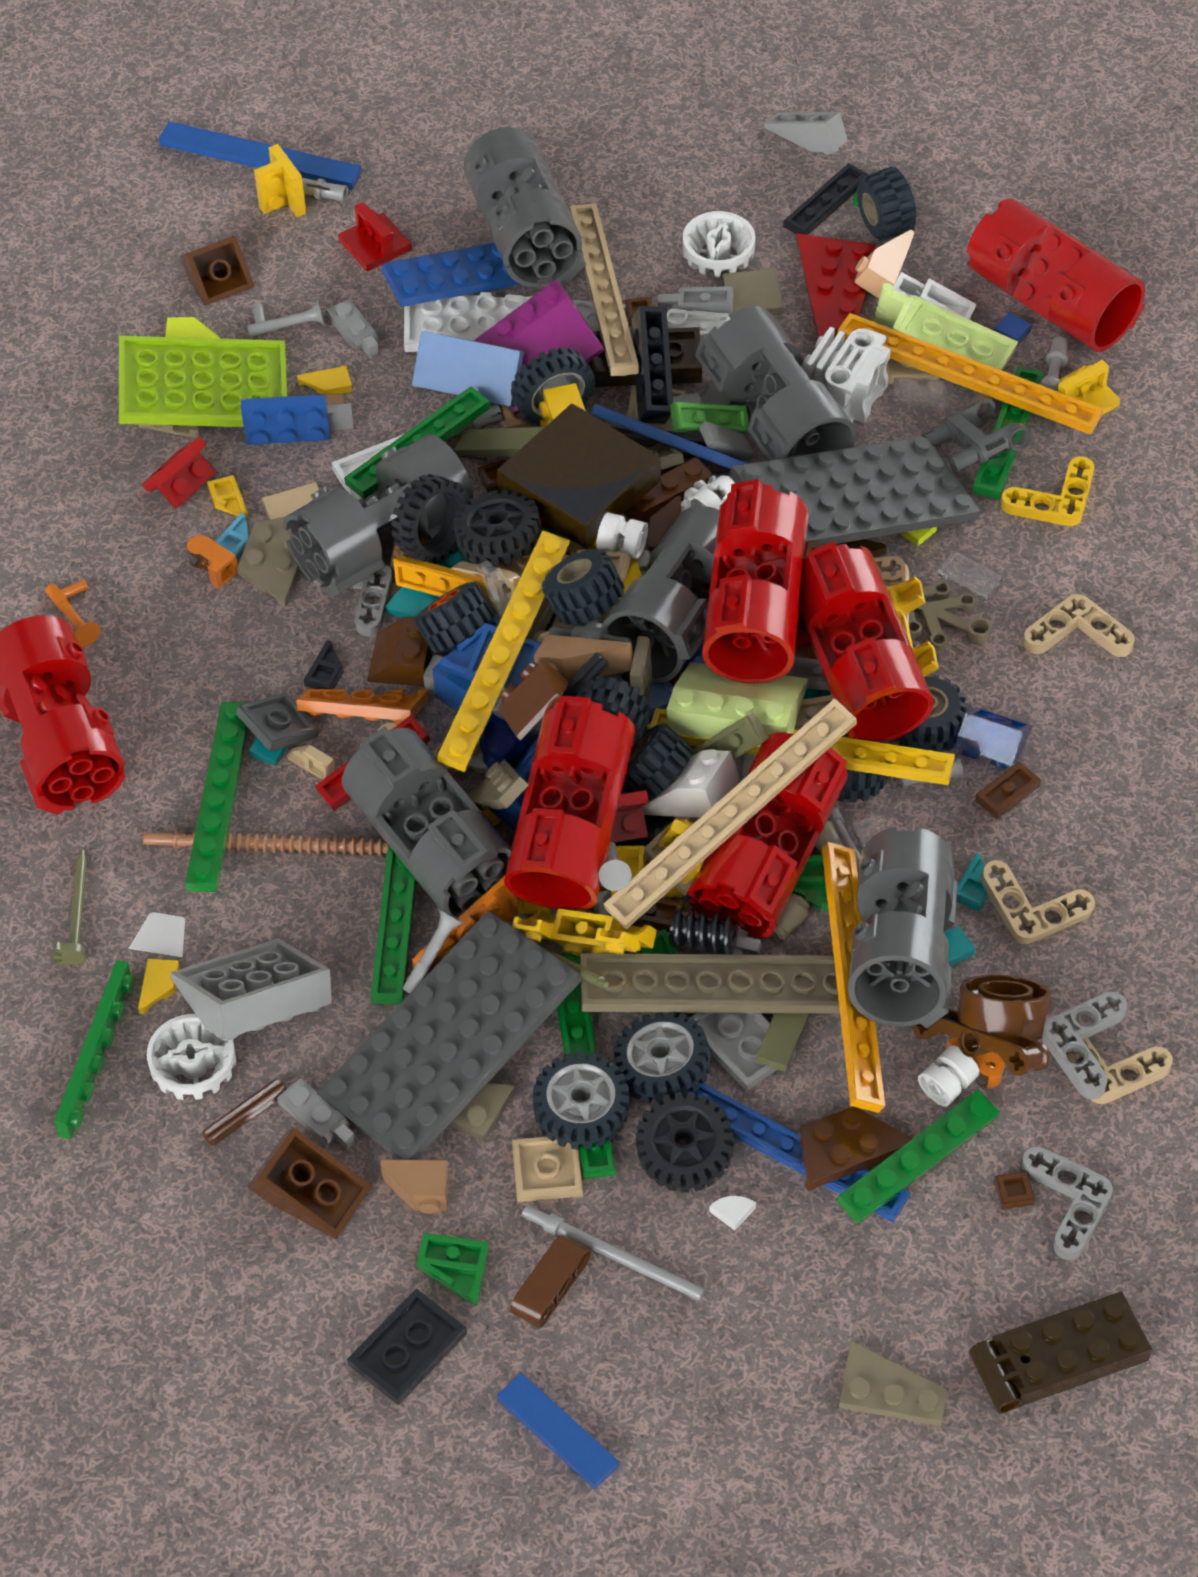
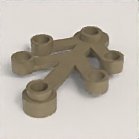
[909,581,991,651]

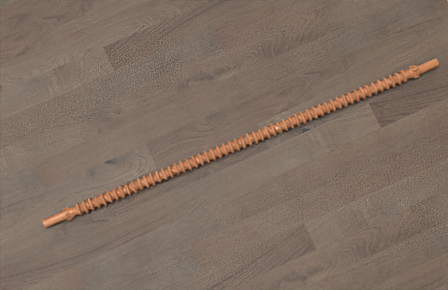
[143,831,650,865]

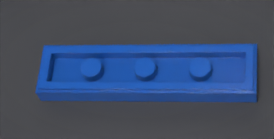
[497,1373,619,1490]

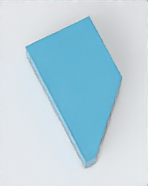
[215,513,249,561]

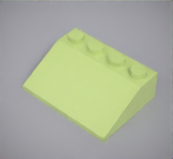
[667,662,808,747]

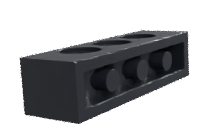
[631,306,673,424]

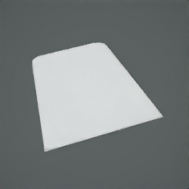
[128,912,185,957]

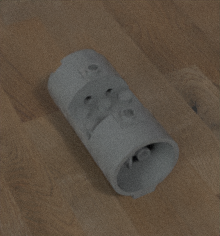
[464,127,586,288]
[695,306,856,460]
[283,435,474,599]
[603,506,719,683]
[342,727,511,917]
[848,827,958,1028]

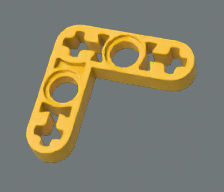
[1001,456,1094,526]

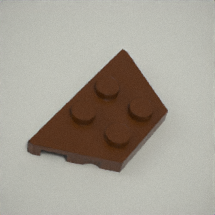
[799,1106,913,1191]

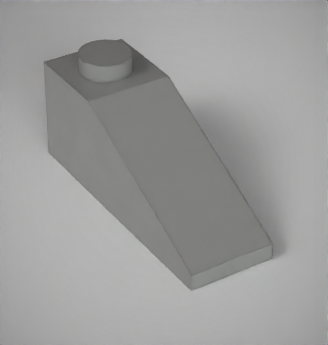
[763,112,848,155]

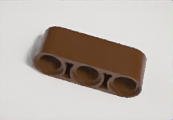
[510,1234,591,1328]

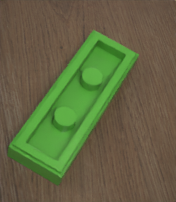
[670,402,749,435]

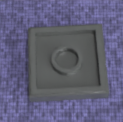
[236,692,320,751]

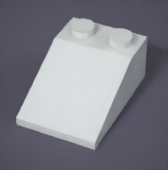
[643,749,741,818]

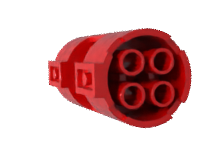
[966,198,1145,352]
[702,479,809,684]
[798,541,934,742]
[0,615,125,815]
[504,696,636,911]
[687,732,848,939]

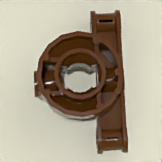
[912,975,1052,1076]

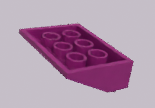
[473,280,605,416]

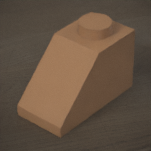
[381,1159,449,1214]

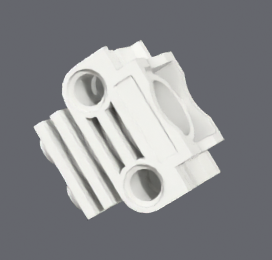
[803,327,891,423]

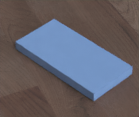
[412,331,524,407]

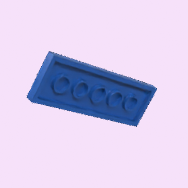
[382,243,521,307]

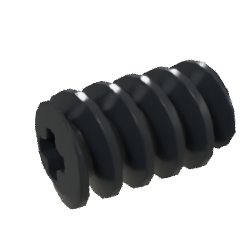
[669,906,738,955]

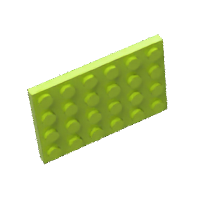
[119,336,287,427]

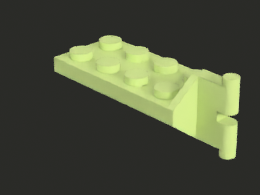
[873,283,1018,371]

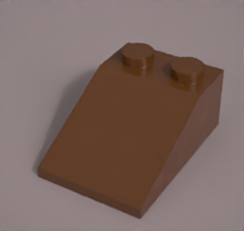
[247,1127,372,1239]

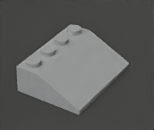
[170,938,332,1040]

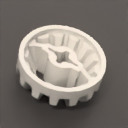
[683,211,755,278]
[147,1014,236,1100]

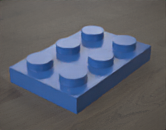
[241,394,330,445]

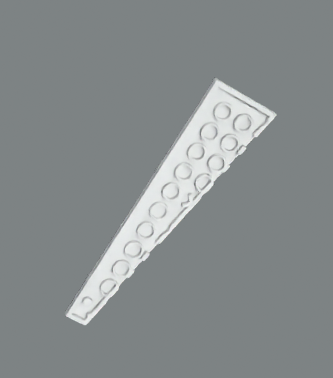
[404,292,730,352]

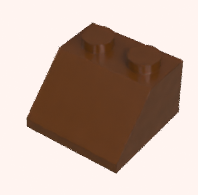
[180,236,255,305]
[367,617,433,687]
[498,658,569,740]

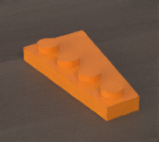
[297,689,429,724]
[412,876,519,976]

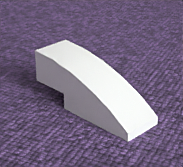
[893,272,977,320]

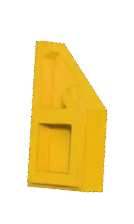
[297,366,353,395]
[207,475,249,519]
[138,959,180,1014]

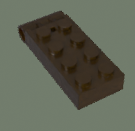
[588,327,702,387]
[969,1291,1152,1414]

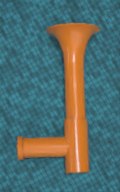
[45,578,101,647]

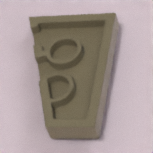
[839,1341,947,1426]

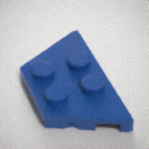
[438,623,541,688]

